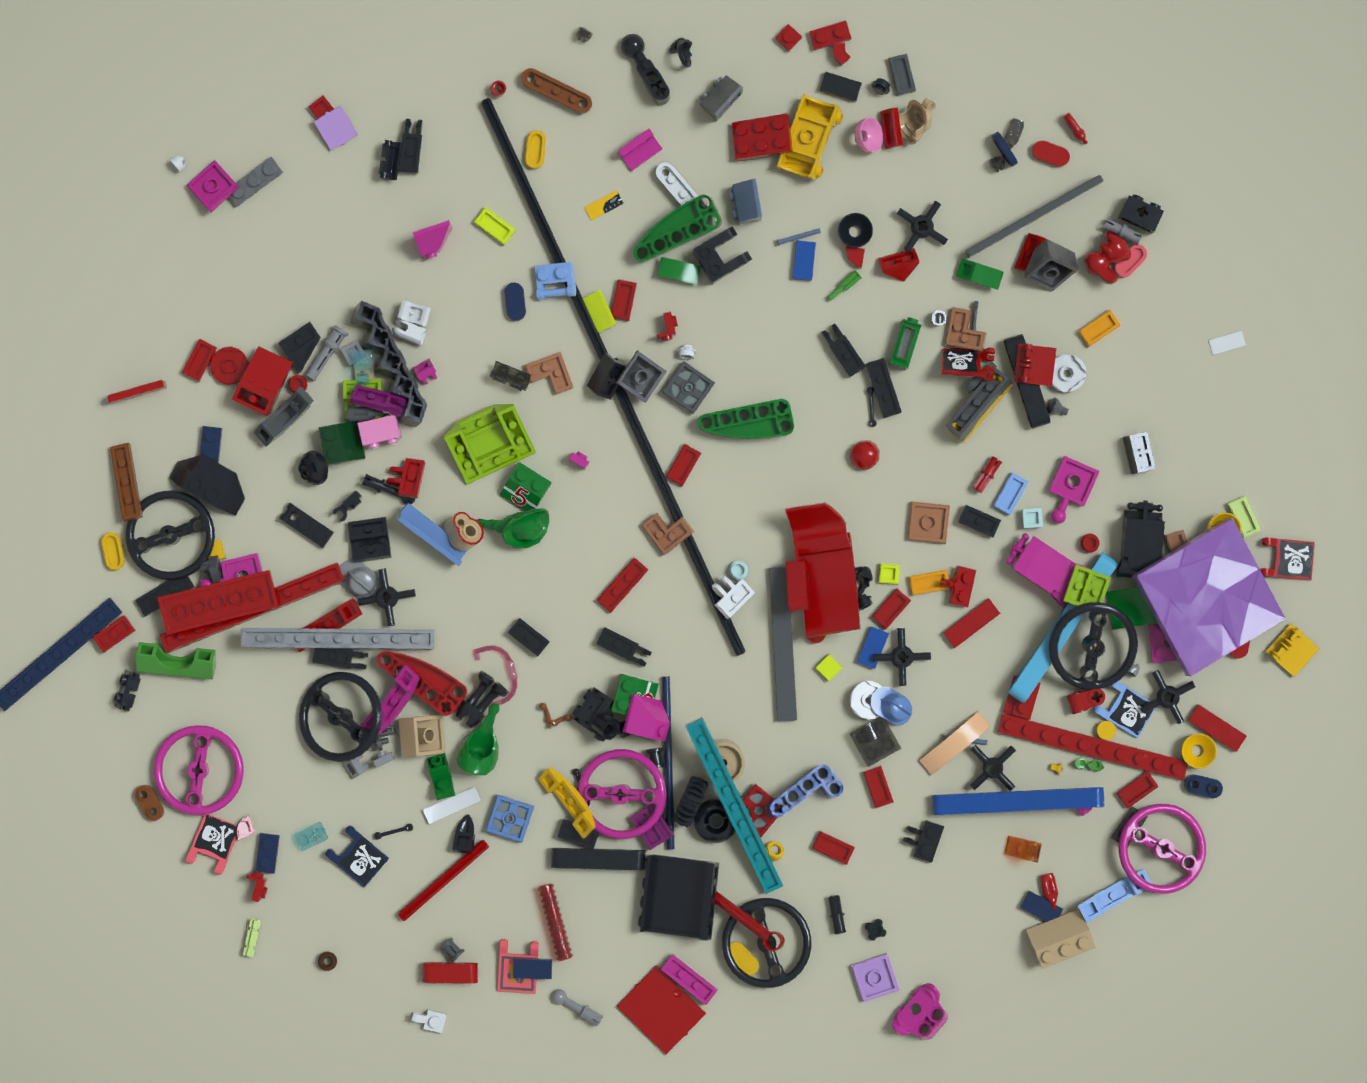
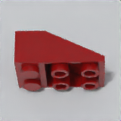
[231,346,294,416]

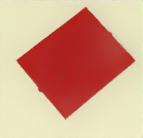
[617,965,706,1055]

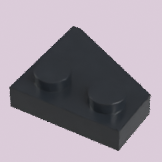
[278,321,321,373]

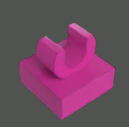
[413,359,437,385]

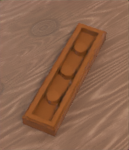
[110,443,143,522]

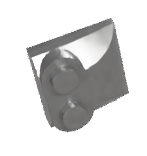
[616,350,667,403]

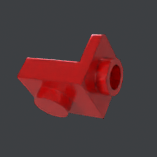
[656,311,678,342]
[246,871,268,902]

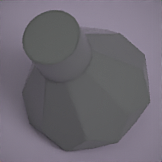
[1047,397,1069,416]

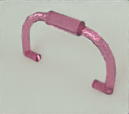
[473,645,518,706]

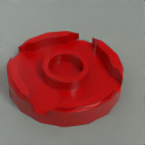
[210,347,249,385]

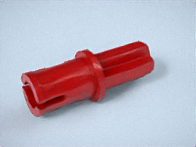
[973,456,1002,493]

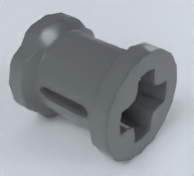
[440,937,465,963]

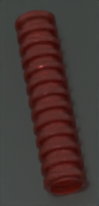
[537,883,573,961]

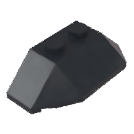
[169,454,245,516]

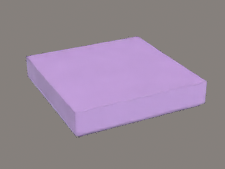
[851,953,899,1002]

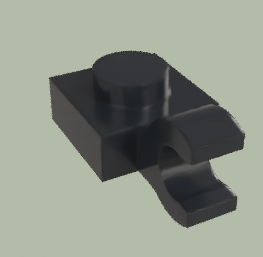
[333,491,363,522]

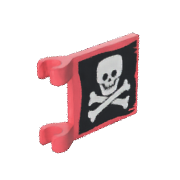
[186,814,237,875]

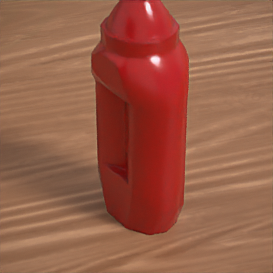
[1062,112,1088,144]
[1040,873,1058,910]

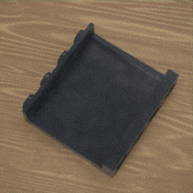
[638,854,719,941]

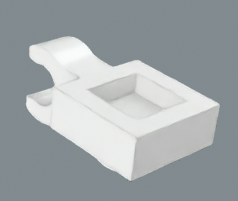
[412,1009,447,1033]

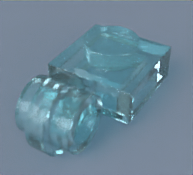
[352,350,373,386]

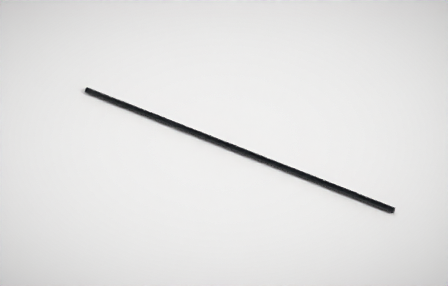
[481,98,745,656]

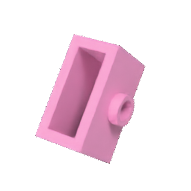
[358,415,402,449]

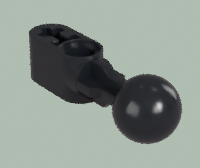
[620,34,670,105]

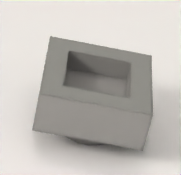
[341,340,367,366]
[373,751,395,768]

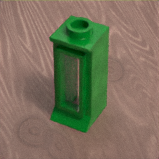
[889,317,922,370]

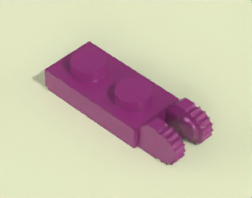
[350,385,407,416]

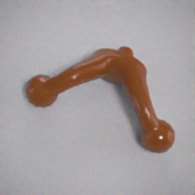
[539,703,572,729]

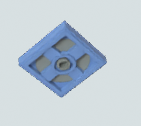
[486,794,534,843]

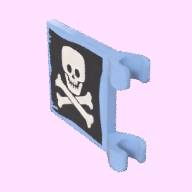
[1094,681,1155,738]

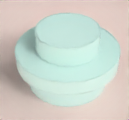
[729,561,748,580]

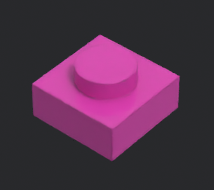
[569,451,589,469]

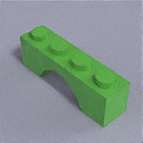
[136,642,216,680]

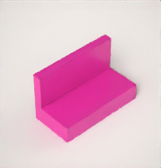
[618,129,662,171]

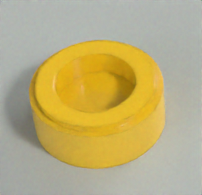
[1096,721,1116,740]

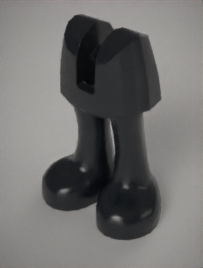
[455,670,509,728]

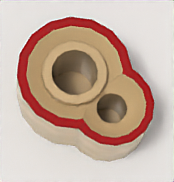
[444,512,484,551]

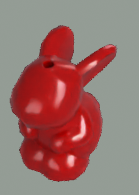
[1084,231,1131,284]

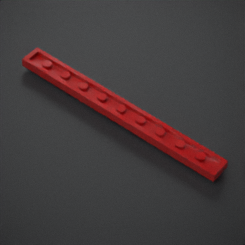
[160,563,345,653]
[997,714,1188,780]

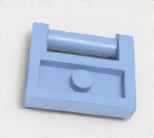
[534,262,576,300]

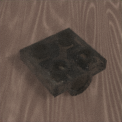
[849,716,902,767]

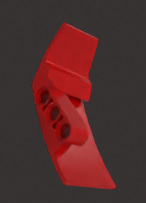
[785,503,861,638]

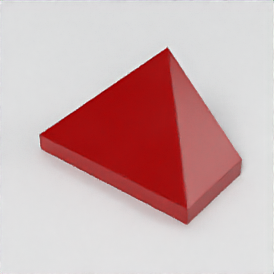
[878,248,920,282]

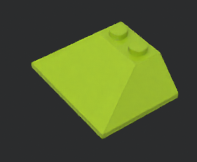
[444,404,536,484]

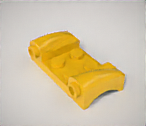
[777,94,844,181]

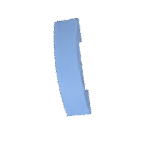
[1077,869,1151,923]

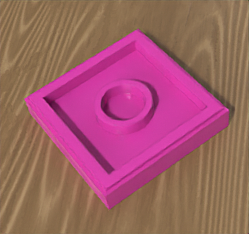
[186,160,239,213]

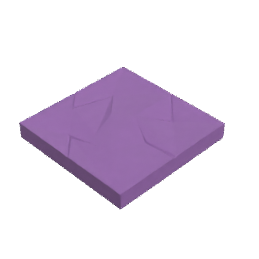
[1132,518,1286,677]

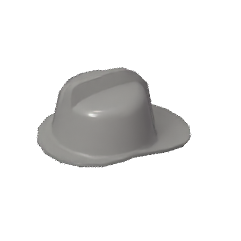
[340,559,380,598]

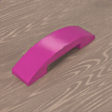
[362,665,420,735]

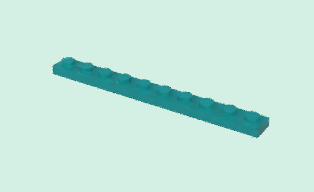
[685,717,783,894]

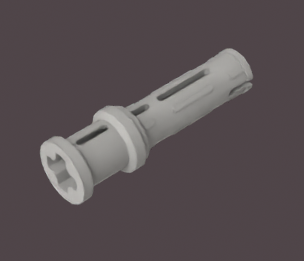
[305,325,349,381]

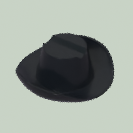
[694,799,736,843]

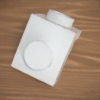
[398,300,431,327]

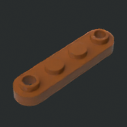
[521,68,592,114]

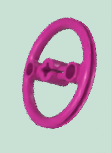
[154,725,244,815]
[577,749,666,839]
[1119,804,1206,894]

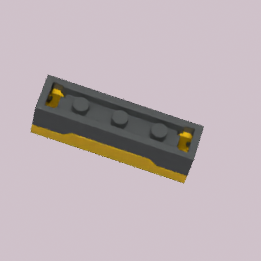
[946,367,1013,443]

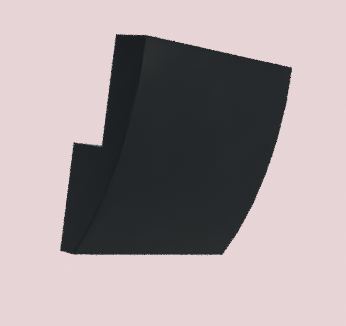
[348,517,392,563]

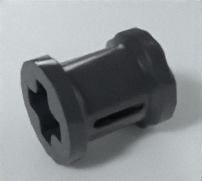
[646,747,665,768]

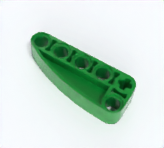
[633,195,722,262]
[698,399,794,439]

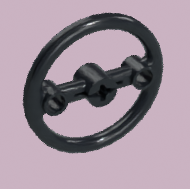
[125,490,215,580]
[1049,602,1138,690]
[299,672,382,762]
[722,898,812,988]

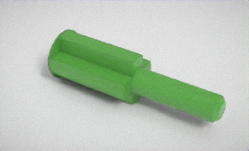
[827,270,862,301]

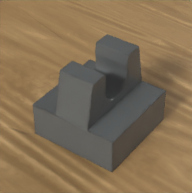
[200,555,222,583]

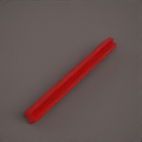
[398,840,489,921]

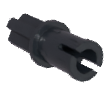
[829,895,846,934]

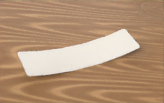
[423,787,481,824]

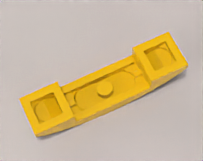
[538,767,596,839]

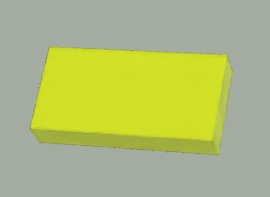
[474,207,516,246]
[583,290,617,333]

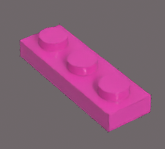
[661,954,718,1005]

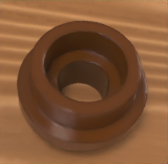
[318,951,337,971]

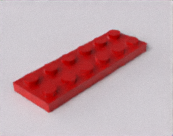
[157,570,279,635]

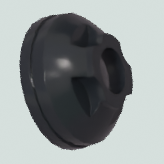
[838,213,873,248]
[298,451,328,486]

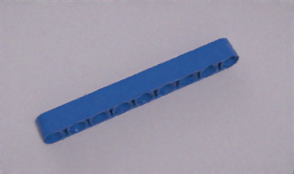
[932,787,1105,815]

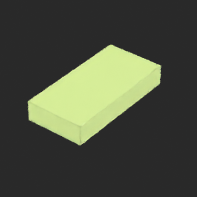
[1227,496,1261,539]

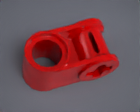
[1066,689,1105,714]

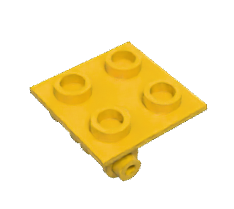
[1266,623,1319,677]

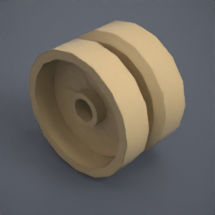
[702,739,745,781]

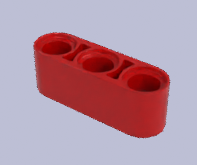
[422,962,478,983]

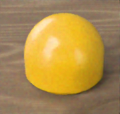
[765,841,784,861]

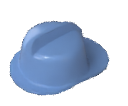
[870,687,912,725]

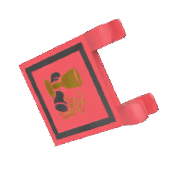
[497,939,539,994]

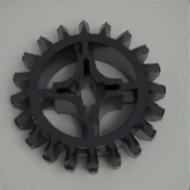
[673,776,708,827]

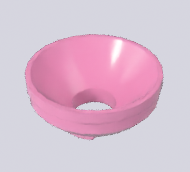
[854,117,883,152]

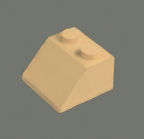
[398,715,446,757]

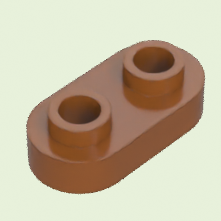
[135,785,164,821]

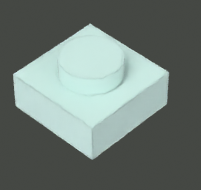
[1022,508,1043,528]

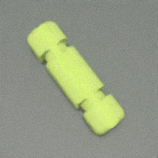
[243,919,261,957]

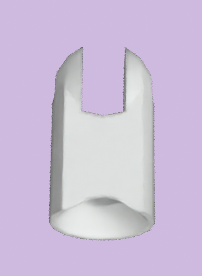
[392,319,427,346]

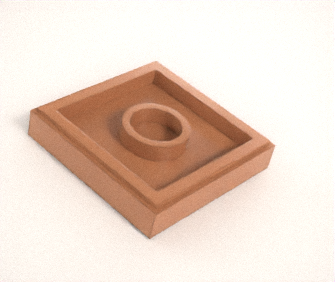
[907,501,950,544]

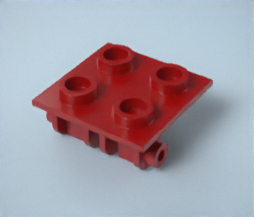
[1014,344,1057,386]

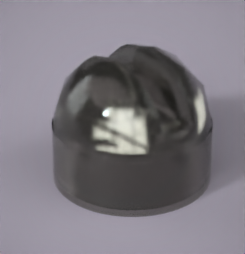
[576,26,593,43]
[989,156,1005,172]

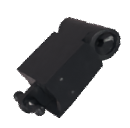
[1115,500,1165,578]

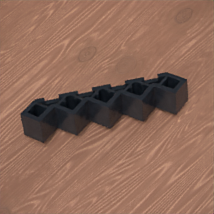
[350,301,427,427]

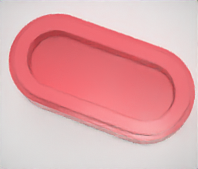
[1114,244,1147,278]

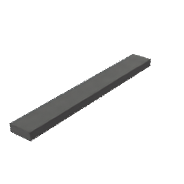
[966,175,1104,258]
[769,567,797,721]

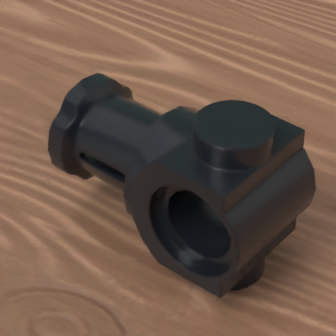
[591,712,630,741]

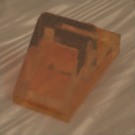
[1004,835,1042,862]

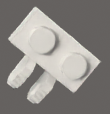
[712,576,755,619]

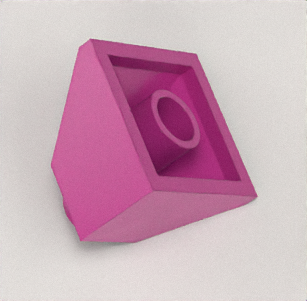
[413,220,452,260]
[623,694,670,741]

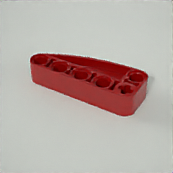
[377,651,468,716]

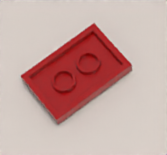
[732,113,793,161]

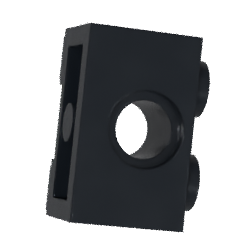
[692,226,752,284]

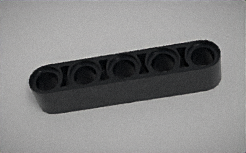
[1004,334,1051,429]
[551,848,645,870]

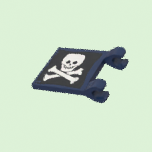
[325,825,389,887]

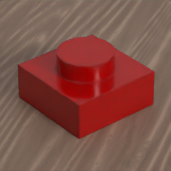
[775,24,802,52]

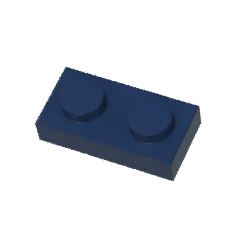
[200,426,223,463]
[255,833,280,874]

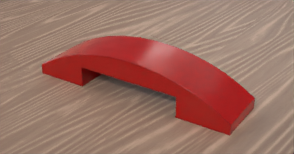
[297,598,363,652]

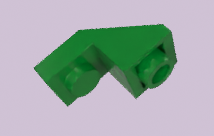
[956,259,1004,290]
[427,753,456,800]

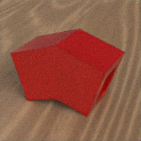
[832,43,851,66]

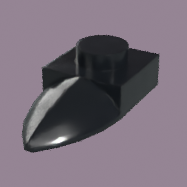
[452,814,475,854]

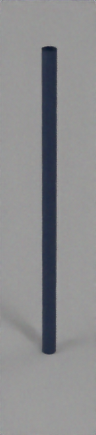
[662,676,675,849]

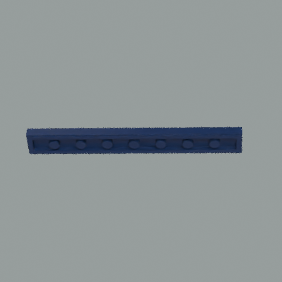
[0,598,123,711]

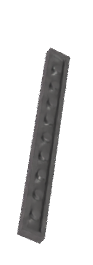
[241,628,434,649]

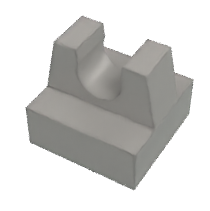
[343,755,370,779]

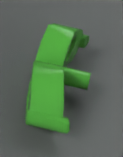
[1074,758,1104,772]

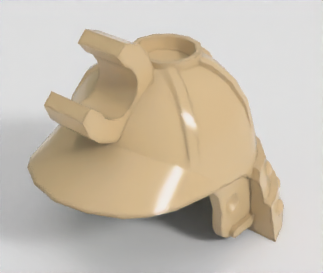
[899,98,937,145]

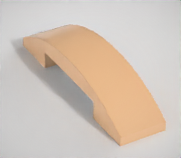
[919,711,990,775]

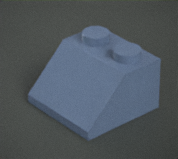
[729,178,762,224]

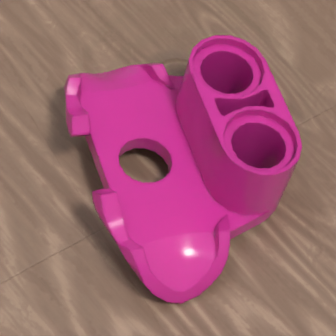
[892,983,948,1040]

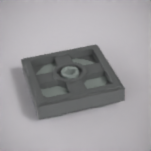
[662,361,715,414]

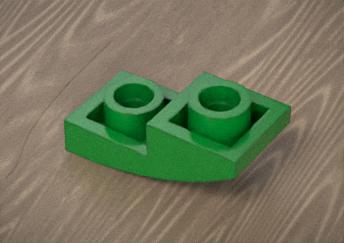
[657,257,701,285]

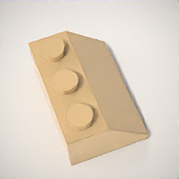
[1026,909,1096,969]

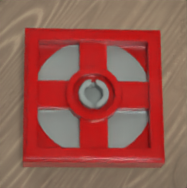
[742,784,783,838]

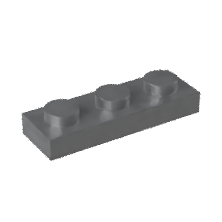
[229,157,283,207]

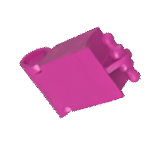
[1006,533,1090,608]

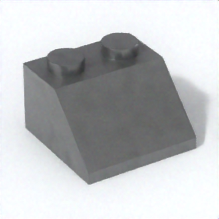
[700,75,743,121]
[1024,239,1079,291]

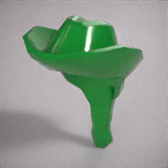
[477,508,549,548]
[457,703,499,775]

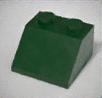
[319,421,366,466]

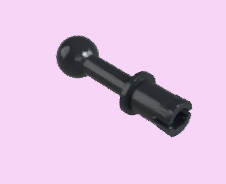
[362,473,416,505]

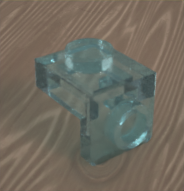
[294,822,328,851]

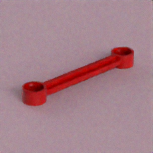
[715,891,785,951]

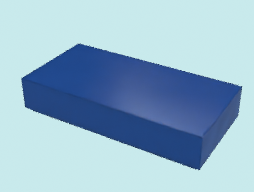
[793,240,816,281]
[857,626,889,669]

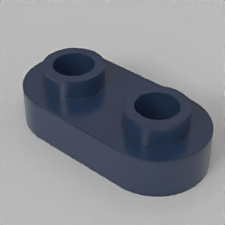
[1184,774,1223,798]

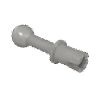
[551,989,603,1026]

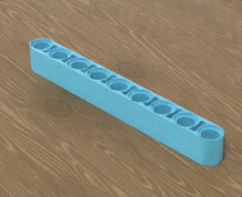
[1008,552,1119,704]

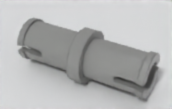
[1103,218,1143,245]

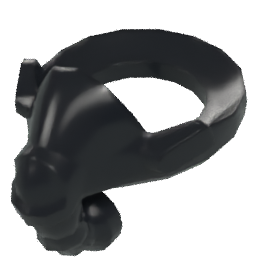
[669,38,692,68]
[855,566,873,597]

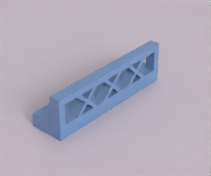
[396,502,468,566]

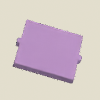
[313,106,358,150]

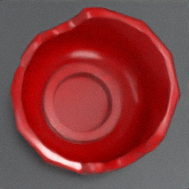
[850,440,880,470]

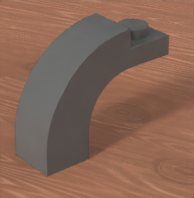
[254,387,314,447]

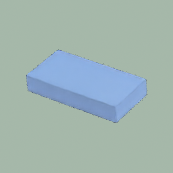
[993,473,1028,515]

